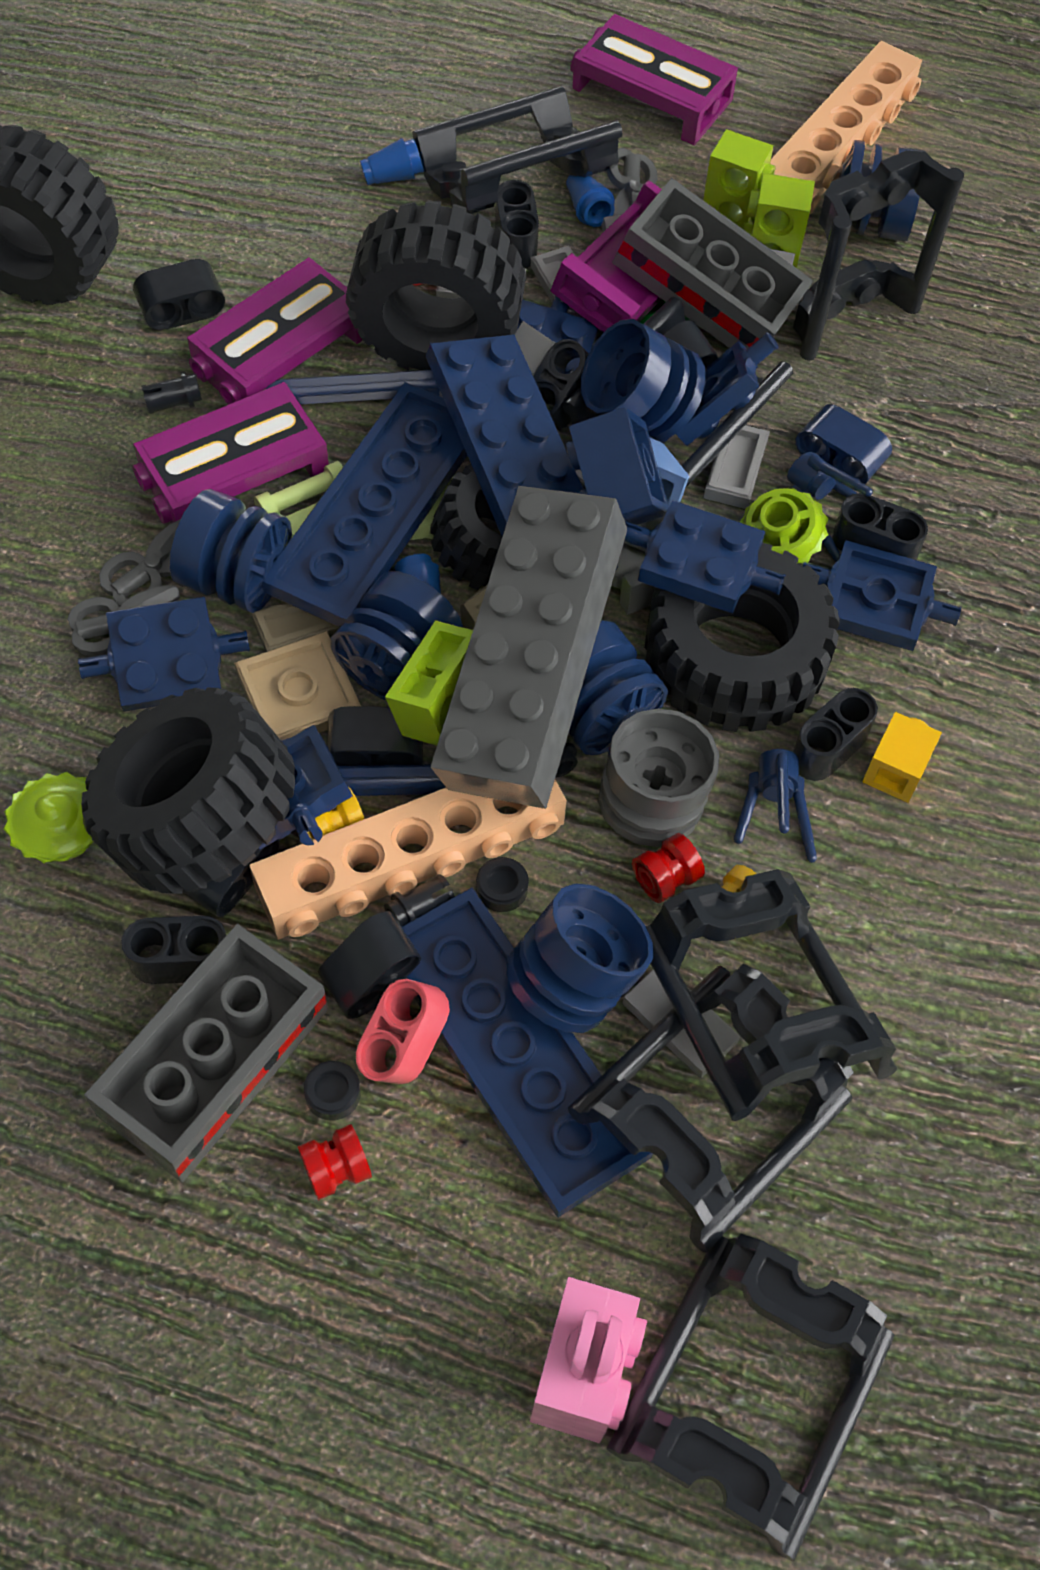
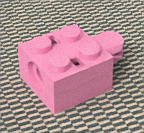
[530,1277,647,1443]

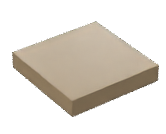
[234,631,361,740]

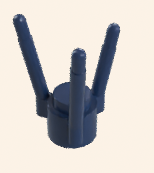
[787,452,873,562]
[733,749,817,863]

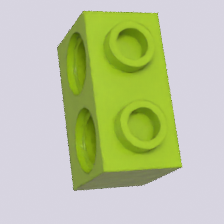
[703,129,775,230]
[744,173,815,268]
[385,621,473,746]

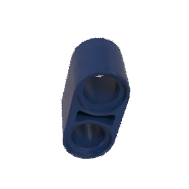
[795,404,892,484]

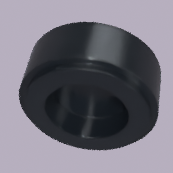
[476,857,529,912]
[304,1061,361,1121]

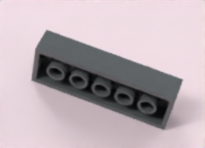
[430,486,627,809]

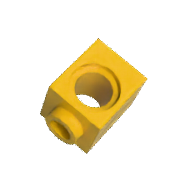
[862,712,942,803]

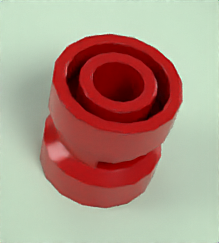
[632,833,705,904]
[297,1124,372,1200]

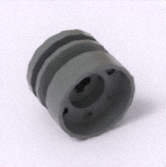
[598,708,719,847]

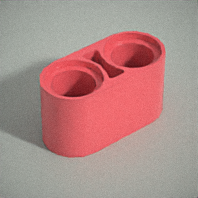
[356,979,450,1084]

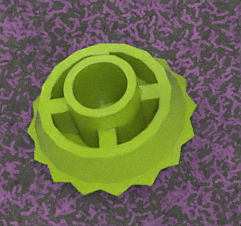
[740,488,829,563]
[3,772,94,863]

